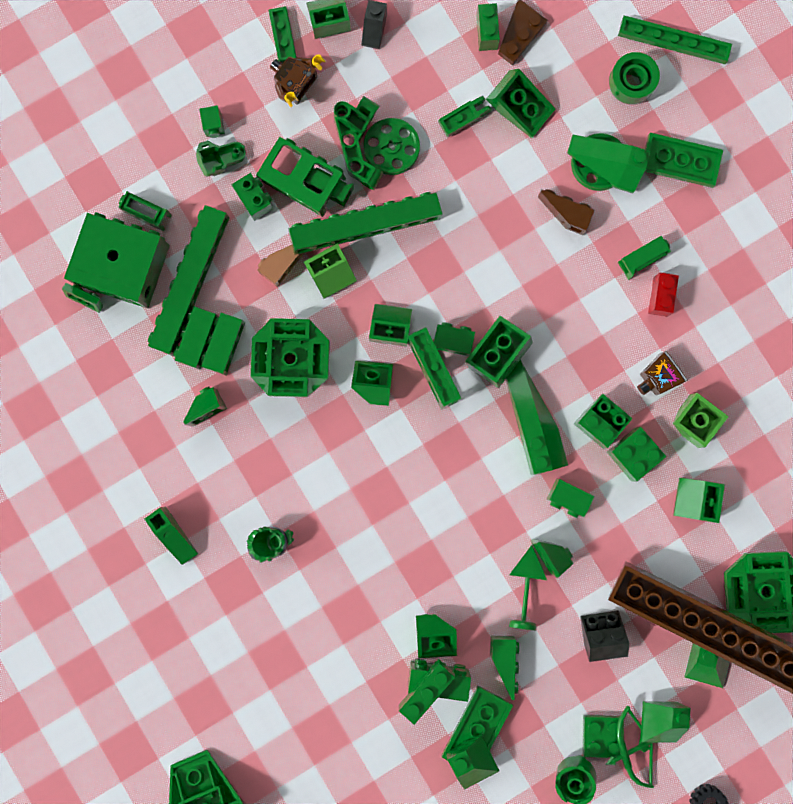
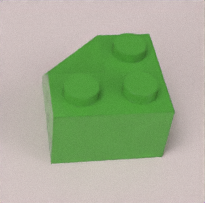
[673,393,729,448]

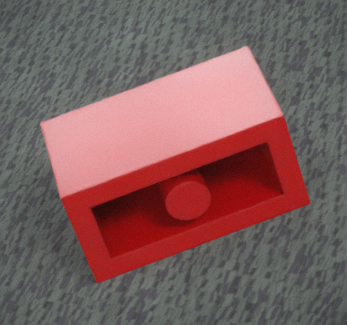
[648,272,679,317]

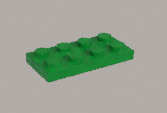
[645,132,723,188]
[441,685,513,761]

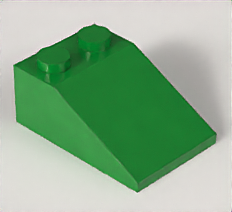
[486,69,555,138]

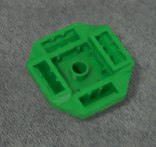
[250,318,330,397]
[724,551,793,633]

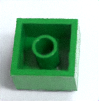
[607,427,667,482]

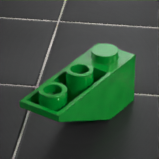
[144,506,198,565]
[490,635,519,700]

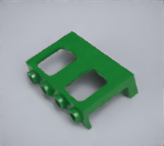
[256,136,346,217]
[408,327,461,410]

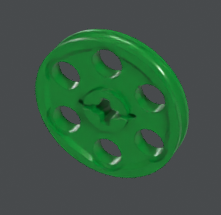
[364,118,420,175]
[571,133,622,191]

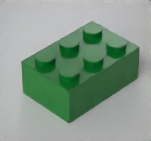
[465,316,533,388]
[408,659,471,702]

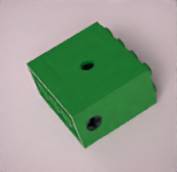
[64,212,170,309]

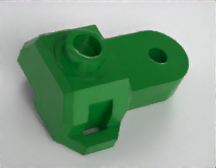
[196,140,246,177]

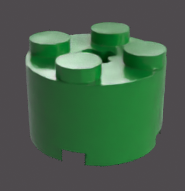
[555,755,597,804]

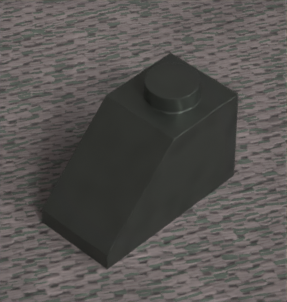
[361,0,387,49]

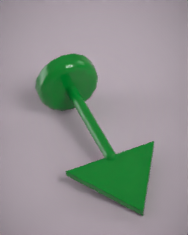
[509,545,547,631]

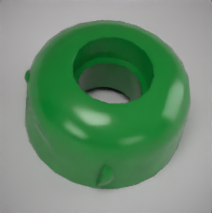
[609,52,660,105]

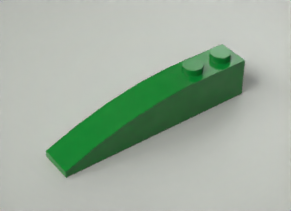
[506,360,568,475]

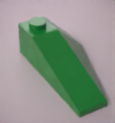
[567,134,651,194]

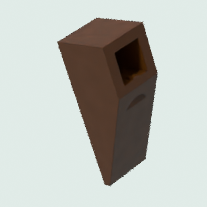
[538,189,595,235]

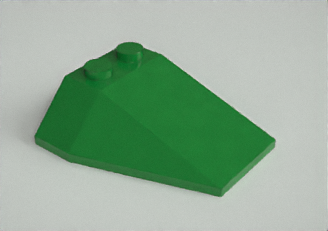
[169,750,244,804]

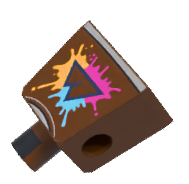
[637,351,688,395]

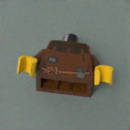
[270,54,326,107]

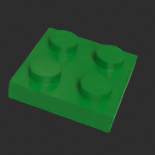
[583,715,624,758]

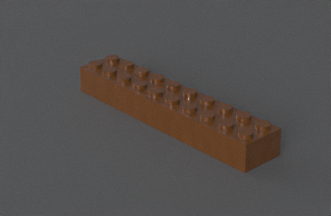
[608,561,793,694]

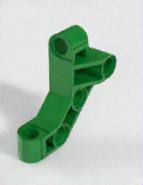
[334,96,384,190]

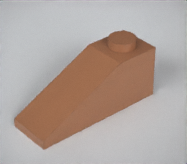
[257,245,305,287]

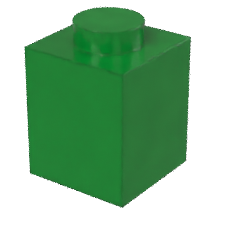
[199,105,225,138]

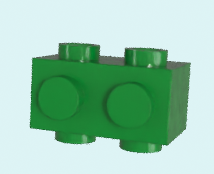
[231,172,273,221]

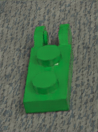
[438,96,492,137]

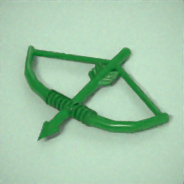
[605,706,654,788]

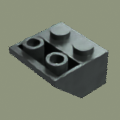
[580,610,630,662]

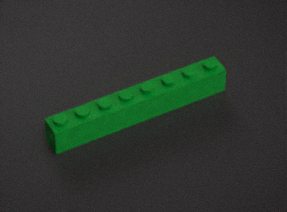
[288,192,443,255]
[148,205,229,357]

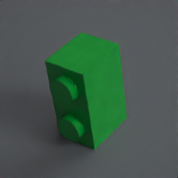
[476,3,500,51]
[434,322,475,357]
[547,479,595,519]

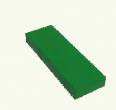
[268,6,297,63]

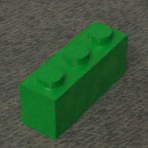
[174,306,218,370]
[201,313,245,376]
[399,659,455,725]

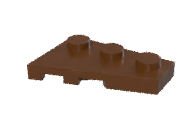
[498,0,548,66]

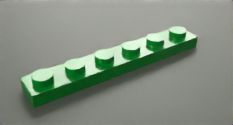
[618,15,732,64]

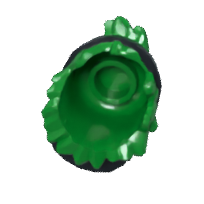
[247,526,294,563]

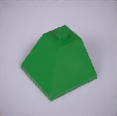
[351,361,393,406]
[183,386,227,427]
[530,539,574,578]
[416,614,457,658]
[684,643,730,688]
[640,701,691,743]
[446,734,500,790]

